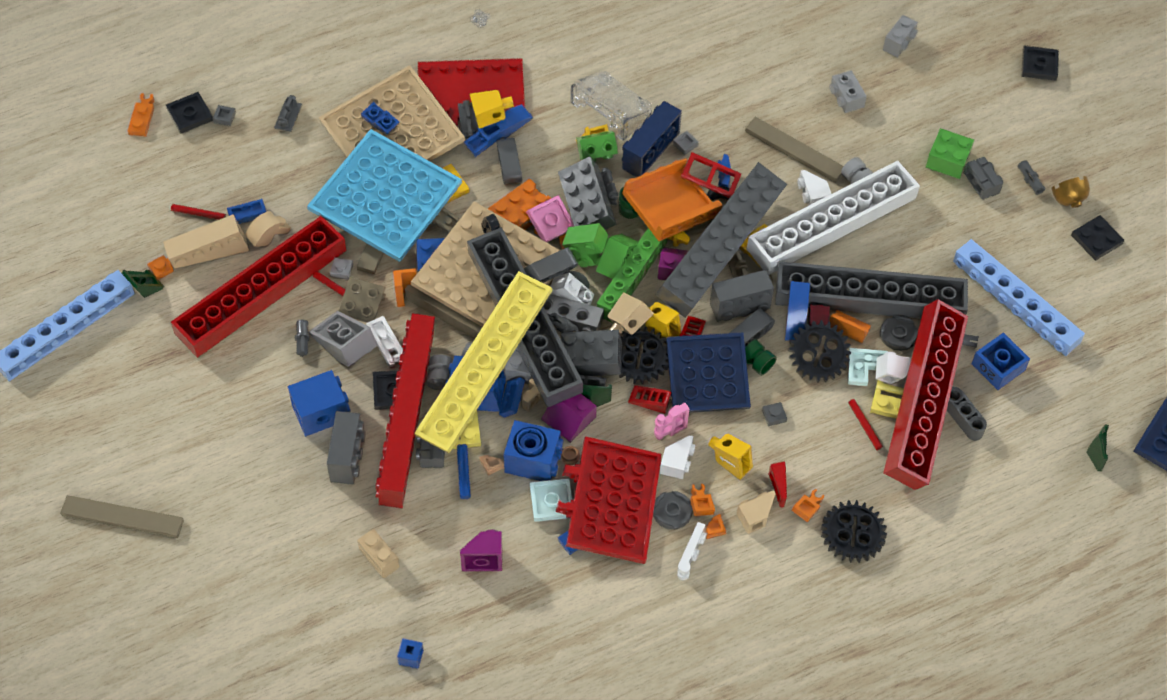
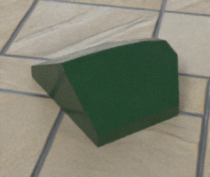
[122,270,164,298]
[581,384,612,407]
[1086,424,1109,472]

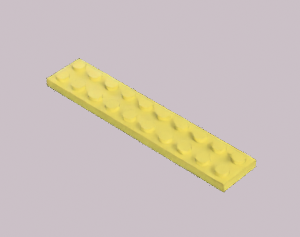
[415,271,553,453]

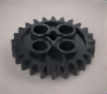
[788,320,851,383]
[619,326,669,385]
[821,500,887,563]

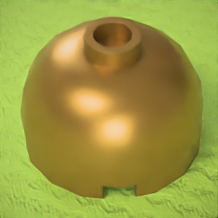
[1051,176,1090,209]

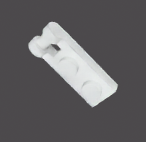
[366,316,403,368]
[677,522,707,581]

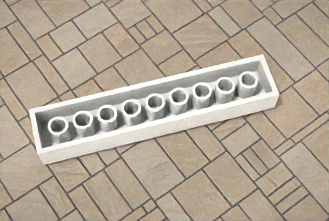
[747,161,920,275]

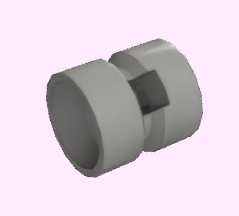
[841,157,873,184]
[427,355,453,391]

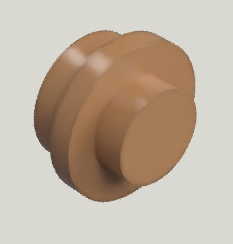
[561,446,580,465]

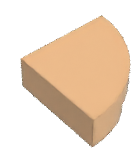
[479,455,504,476]

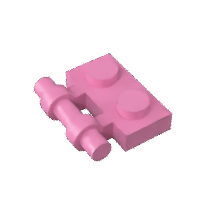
[654,403,689,440]

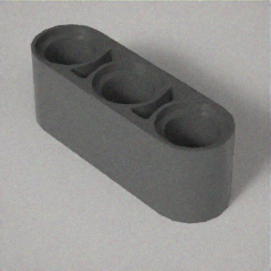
[496,138,522,185]
[524,247,578,283]
[730,308,775,347]
[947,387,987,441]

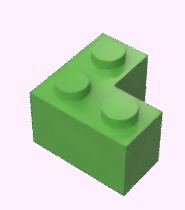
[562,223,608,267]
[596,233,638,279]

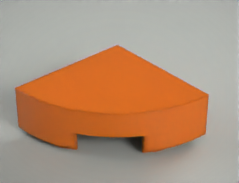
[706,514,726,539]

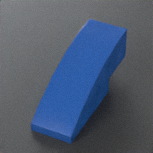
[785,281,810,341]

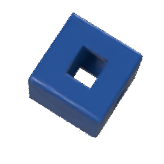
[397,638,424,669]

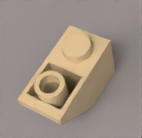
[737,490,776,534]

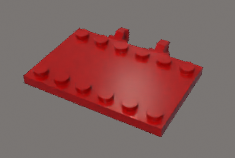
[418,58,525,127]
[556,436,662,564]

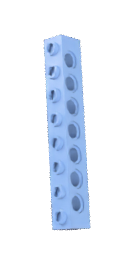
[953,239,1085,356]
[0,270,135,381]

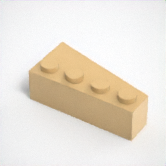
[163,215,250,269]

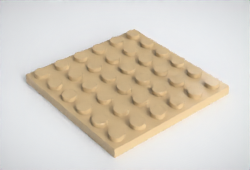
[319,65,466,161]
[411,201,560,327]

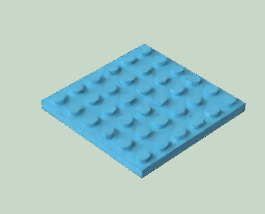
[307,129,462,262]

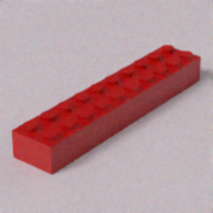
[171,216,347,358]
[883,299,969,490]
[375,313,435,509]

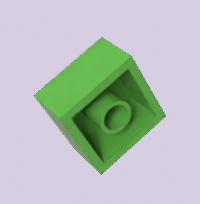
[926,128,974,179]

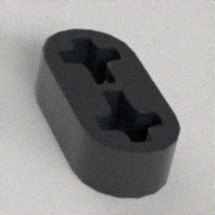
[481,214,500,234]

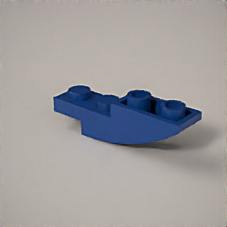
[464,105,533,157]

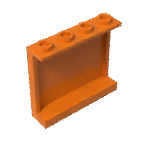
[622,158,723,241]

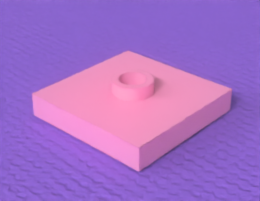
[526,195,574,242]

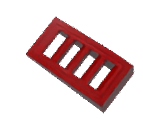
[680,315,706,336]
[628,385,671,414]
[768,461,787,508]

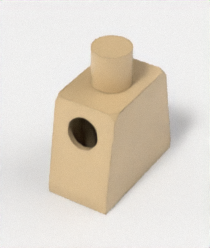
[608,292,654,335]

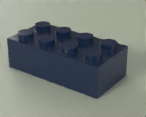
[621,101,682,177]

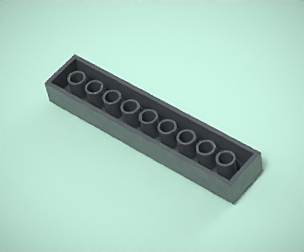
[655,162,787,318]
[467,227,583,408]
[775,261,968,319]

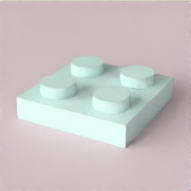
[530,479,572,522]

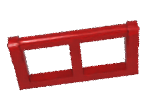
[681,152,742,199]

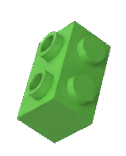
[576,130,618,162]

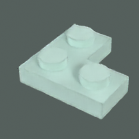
[848,348,888,386]

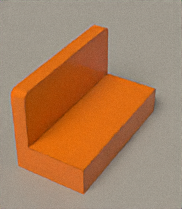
[393,268,417,307]
[829,310,871,343]

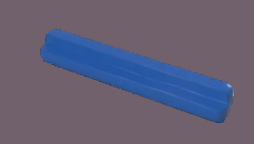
[457,444,471,499]

